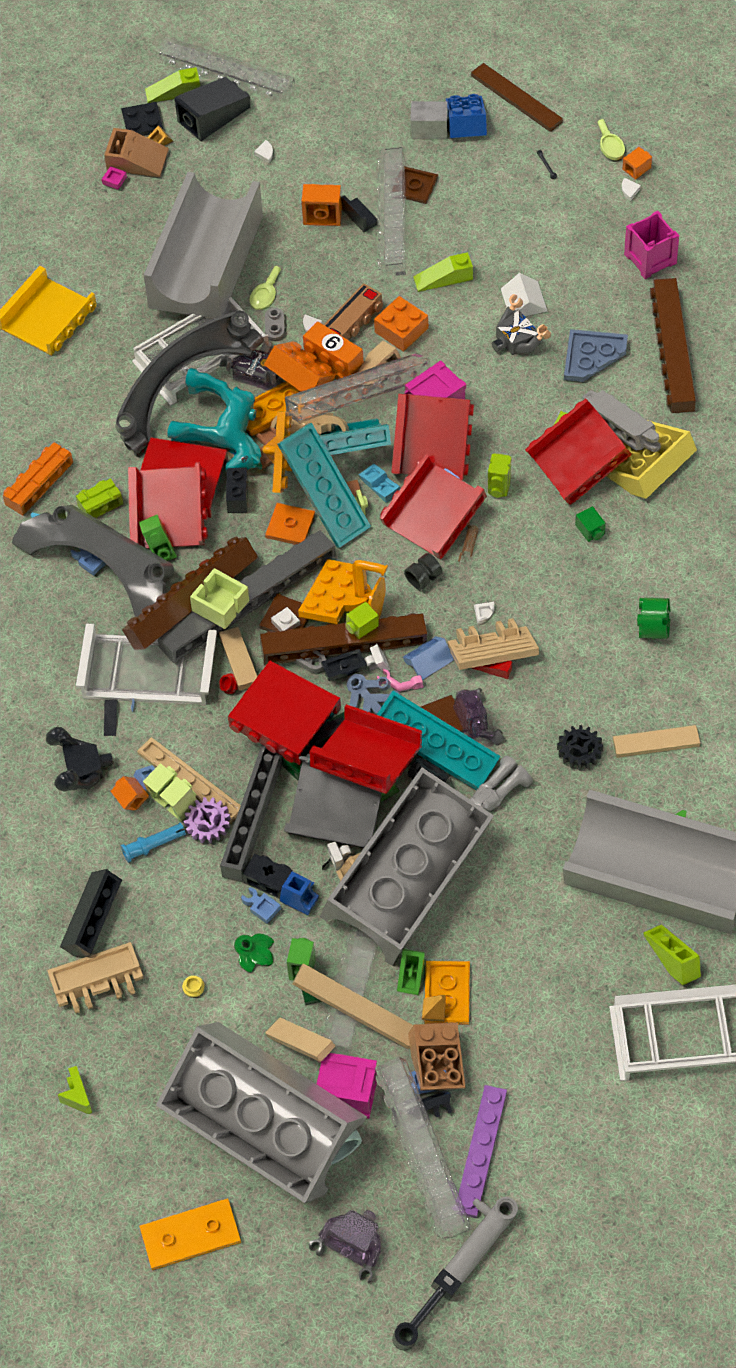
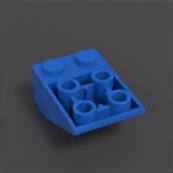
[445,94,487,138]

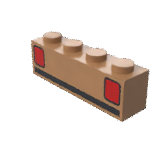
[324,283,383,340]

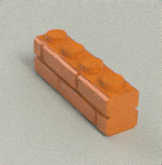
[3,442,73,516]

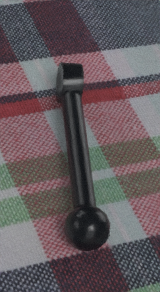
[537,150,557,179]

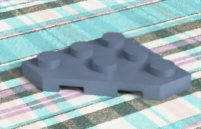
[564,329,628,382]

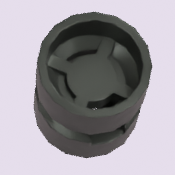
[404,553,443,591]

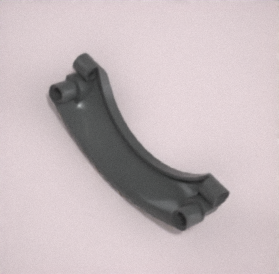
[115,310,264,456]

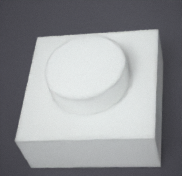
[271,607,300,631]

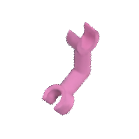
[377,669,424,692]

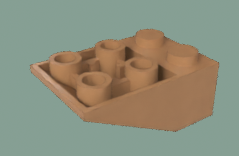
[104,128,169,177]
[408,1023,465,1091]

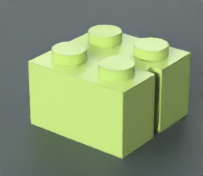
[190,568,249,629]
[143,763,197,821]

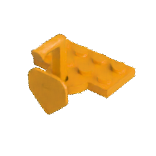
[262,411,292,493]
[298,559,388,624]

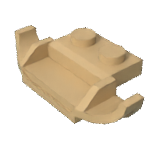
[271,411,349,436]

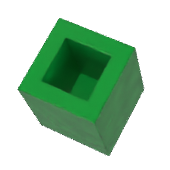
[575,506,606,542]

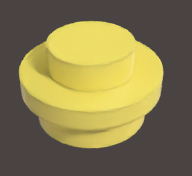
[182,976,205,997]

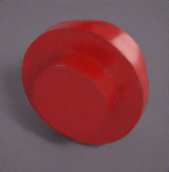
[219,673,238,694]

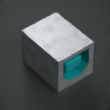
[411,101,447,139]

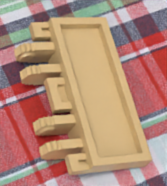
[447,618,539,670]
[47,942,144,1014]

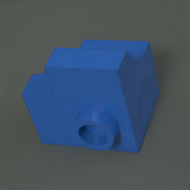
[280,871,319,915]

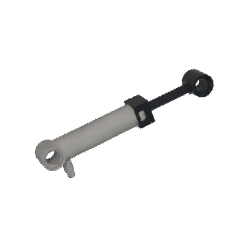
[392,1197,518,1351]

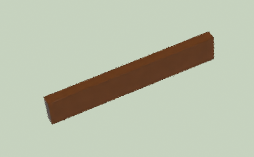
[471,63,563,132]

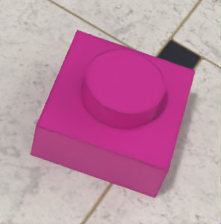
[101,166,127,190]

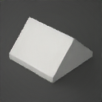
[501,273,547,316]

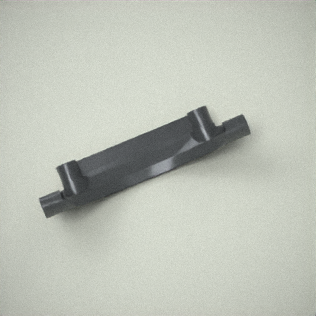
[12,505,174,617]

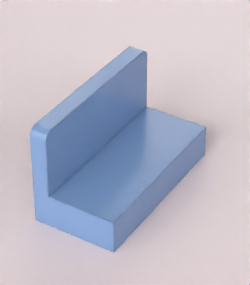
[403,636,454,680]

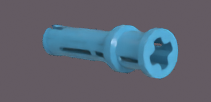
[120,822,186,863]

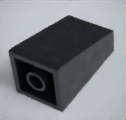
[174,77,251,141]

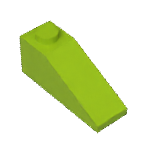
[145,67,200,103]
[413,252,473,292]
[643,924,701,985]

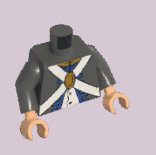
[491,294,551,355]

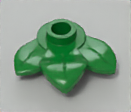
[234,933,274,973]

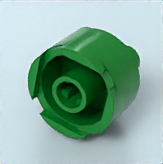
[637,597,671,639]

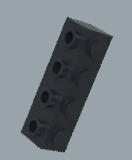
[60,869,122,957]

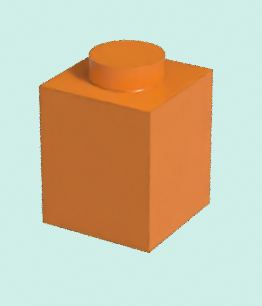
[622,147,652,180]
[111,776,149,811]

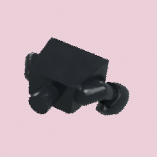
[46,727,114,792]

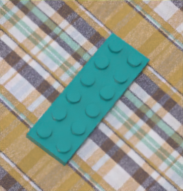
[277,423,371,548]
[377,691,501,791]

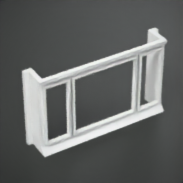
[609,985,736,1081]

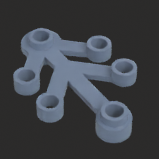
[347,674,401,714]

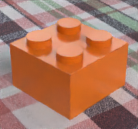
[301,184,342,226]
[374,296,429,352]

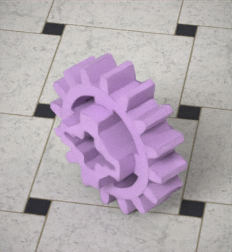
[184,797,231,844]

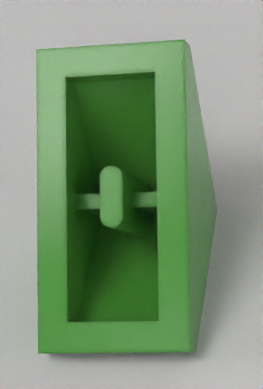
[397,949,425,995]

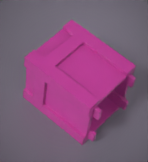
[624,211,679,279]
[404,360,466,399]
[317,1053,378,1119]

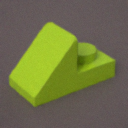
[58,1066,92,1114]

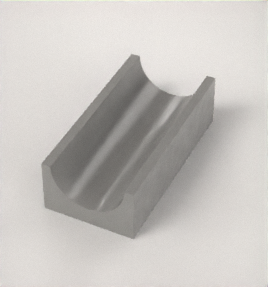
[144,172,263,318]
[320,768,494,966]
[563,789,736,934]
[156,1022,367,1203]

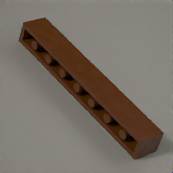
[650,278,696,413]
[122,536,258,650]
[260,613,427,665]

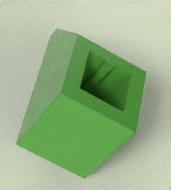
[139,514,177,561]

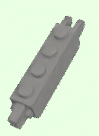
[582,390,661,452]

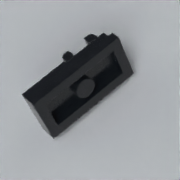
[321,649,367,681]
[404,1091,452,1117]

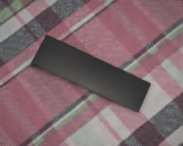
[104,700,118,736]

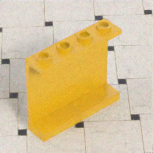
[0,266,97,356]

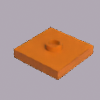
[265,503,315,545]

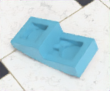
[359,464,401,503]

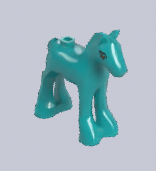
[167,368,262,470]

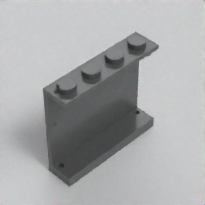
[284,754,382,848]

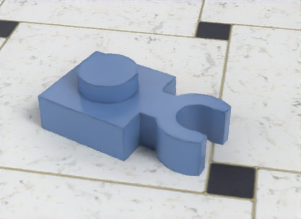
[71,548,106,576]
[241,887,281,924]

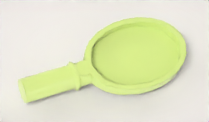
[598,119,625,160]
[250,266,281,310]

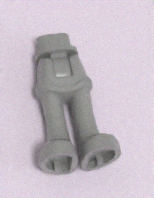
[470,756,533,812]

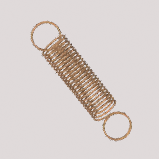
[458,521,478,562]

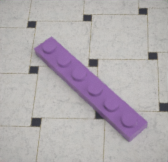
[454,1085,507,1218]

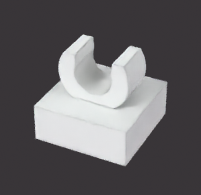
[364,645,390,672]
[327,842,351,871]

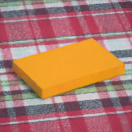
[424,961,470,1025]

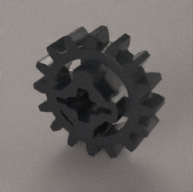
[557,725,603,770]

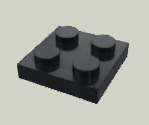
[121,102,163,136]

